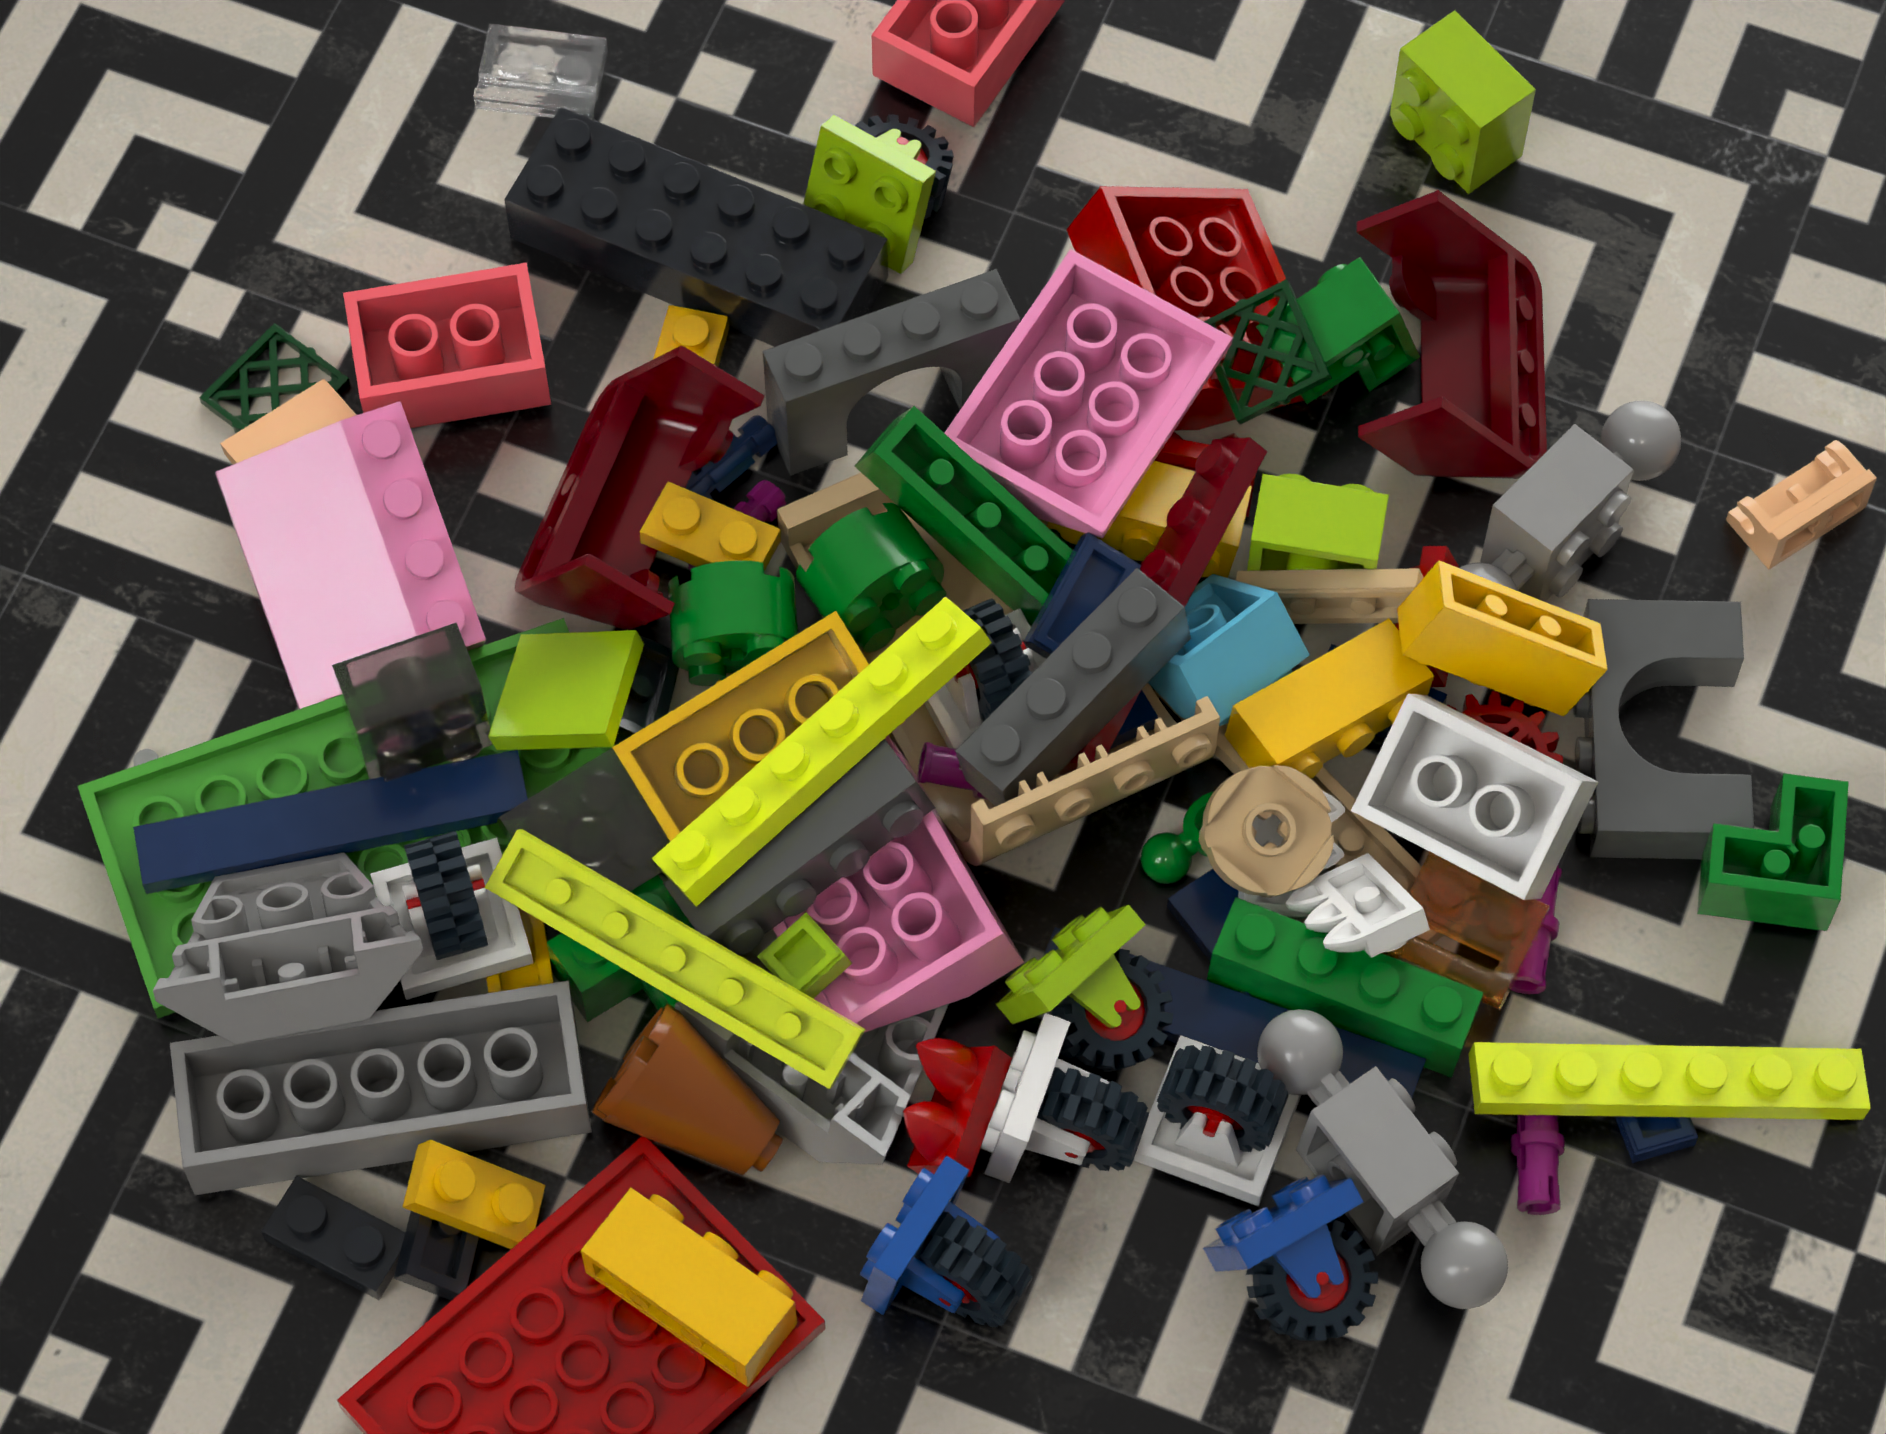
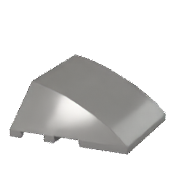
[153,853,423,1045]
[674,968,949,1165]

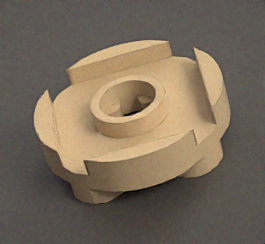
[1199,765,1334,898]

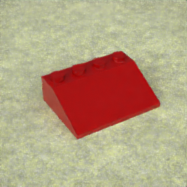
[1066,186,1330,431]

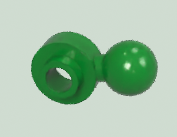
[1141,791,1214,884]

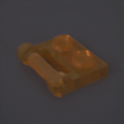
[1382,852,1549,1010]

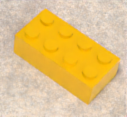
[610,611,904,844]

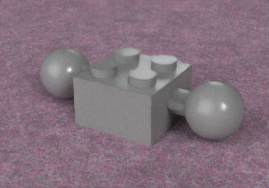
[1459,401,1681,602]
[1257,1009,1508,1309]

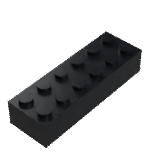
[504,106,888,347]

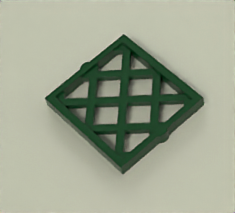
[1204,279,1332,425]
[199,323,350,433]

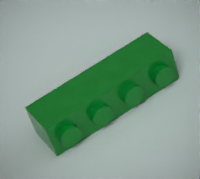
[854,406,1073,627]
[1206,897,1484,1078]

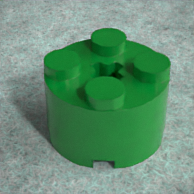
[796,503,947,653]
[668,561,798,686]

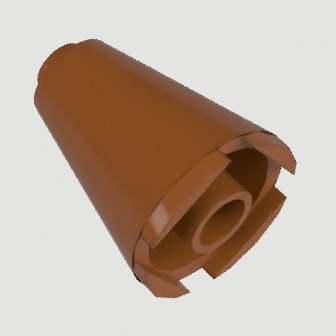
[591,1003,783,1176]

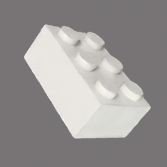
[1351,693,1598,900]

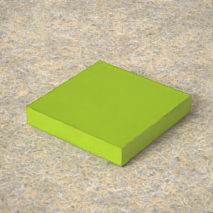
[488,630,644,750]

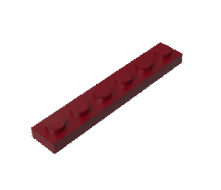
[1058,437,1268,775]

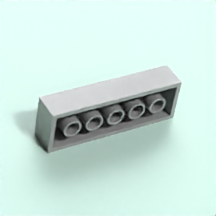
[170,981,592,1195]

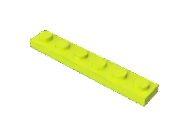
[652,596,992,907]
[484,829,866,1089]
[1468,1042,1871,1120]

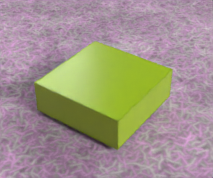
[757,912,852,999]

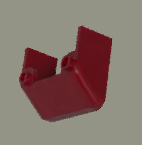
[1357,190,1547,479]
[515,345,765,630]

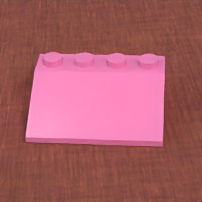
[945,249,1233,539]
[215,401,486,709]
[773,735,1025,1033]

